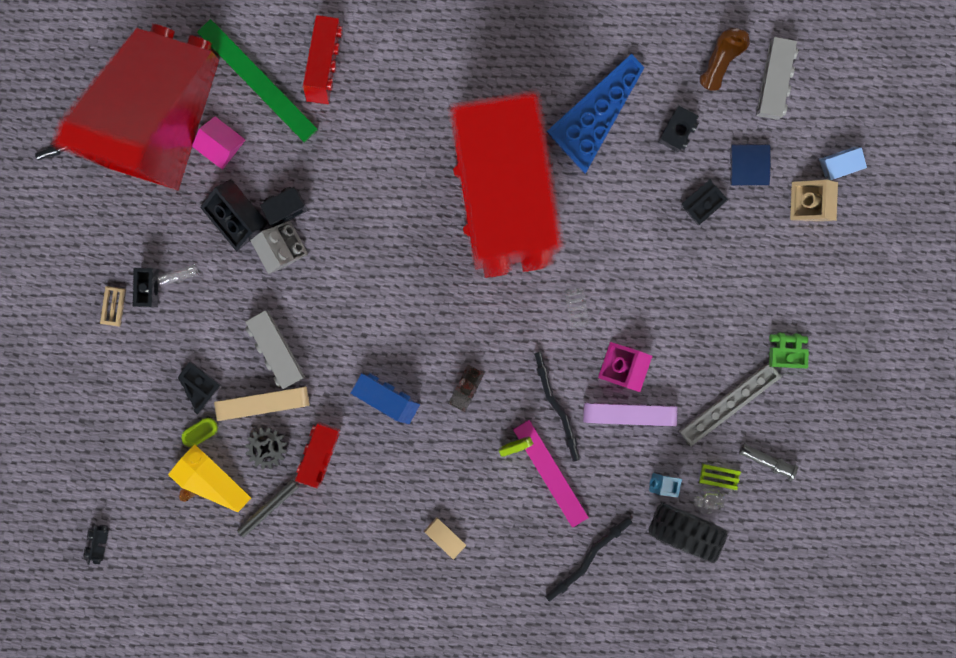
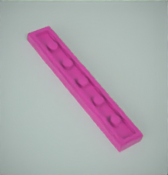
[513,420,588,528]

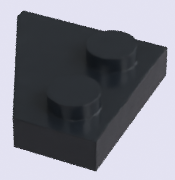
[178,362,221,415]

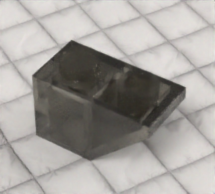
[448,365,484,412]

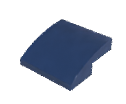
[730,144,771,186]

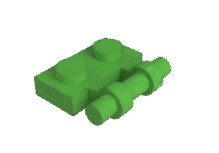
[769,333,809,369]

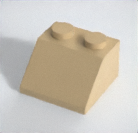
[790,180,838,221]

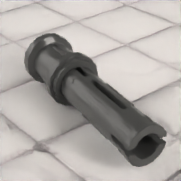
[739,443,798,481]

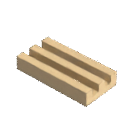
[100,286,126,327]

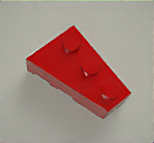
[295,422,341,488]

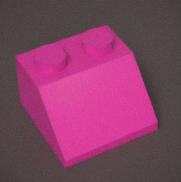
[598,342,652,392]

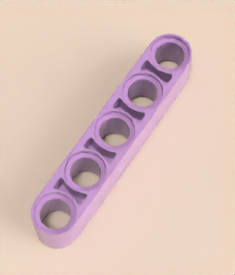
[583,403,677,426]

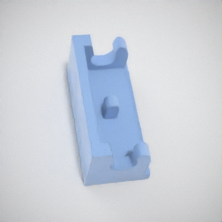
[819,147,867,180]

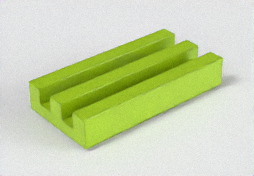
[699,463,741,490]

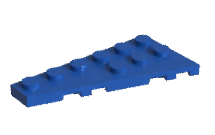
[546,54,644,174]

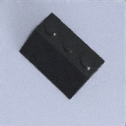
[200,179,268,252]

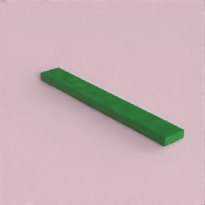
[197,19,318,143]

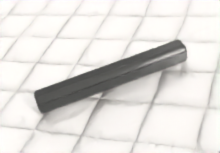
[237,480,299,537]

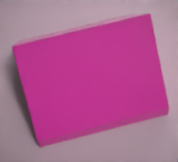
[192,117,245,170]

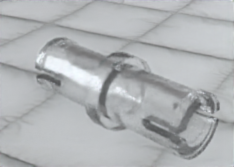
[157,264,199,287]

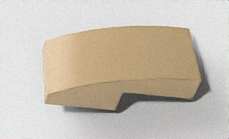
[424,517,466,560]

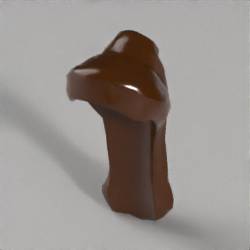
[699,28,750,91]

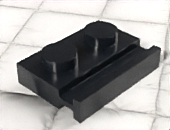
[680,179,728,226]

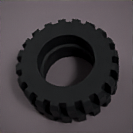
[648,503,728,562]

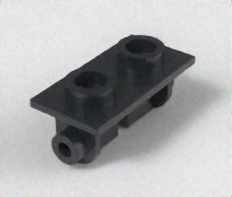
[83,523,109,565]

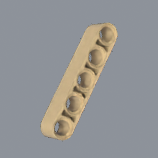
[214,387,310,421]

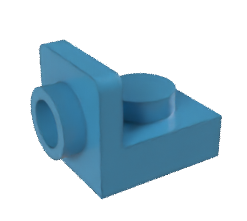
[649,473,682,498]

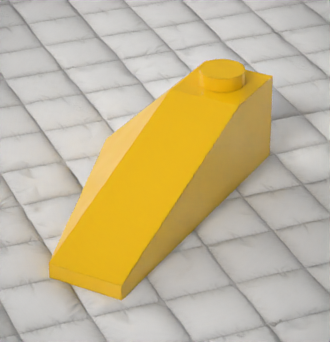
[168,444,251,512]

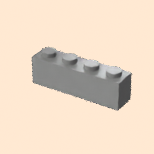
[756,37,798,120]
[245,311,305,389]

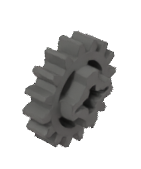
[245,427,288,470]

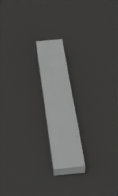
[679,362,781,446]

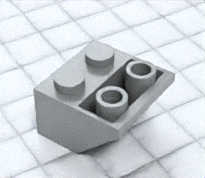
[250,221,308,274]

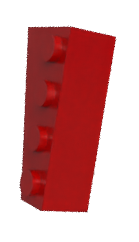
[303,15,343,105]

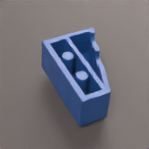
[350,373,420,424]

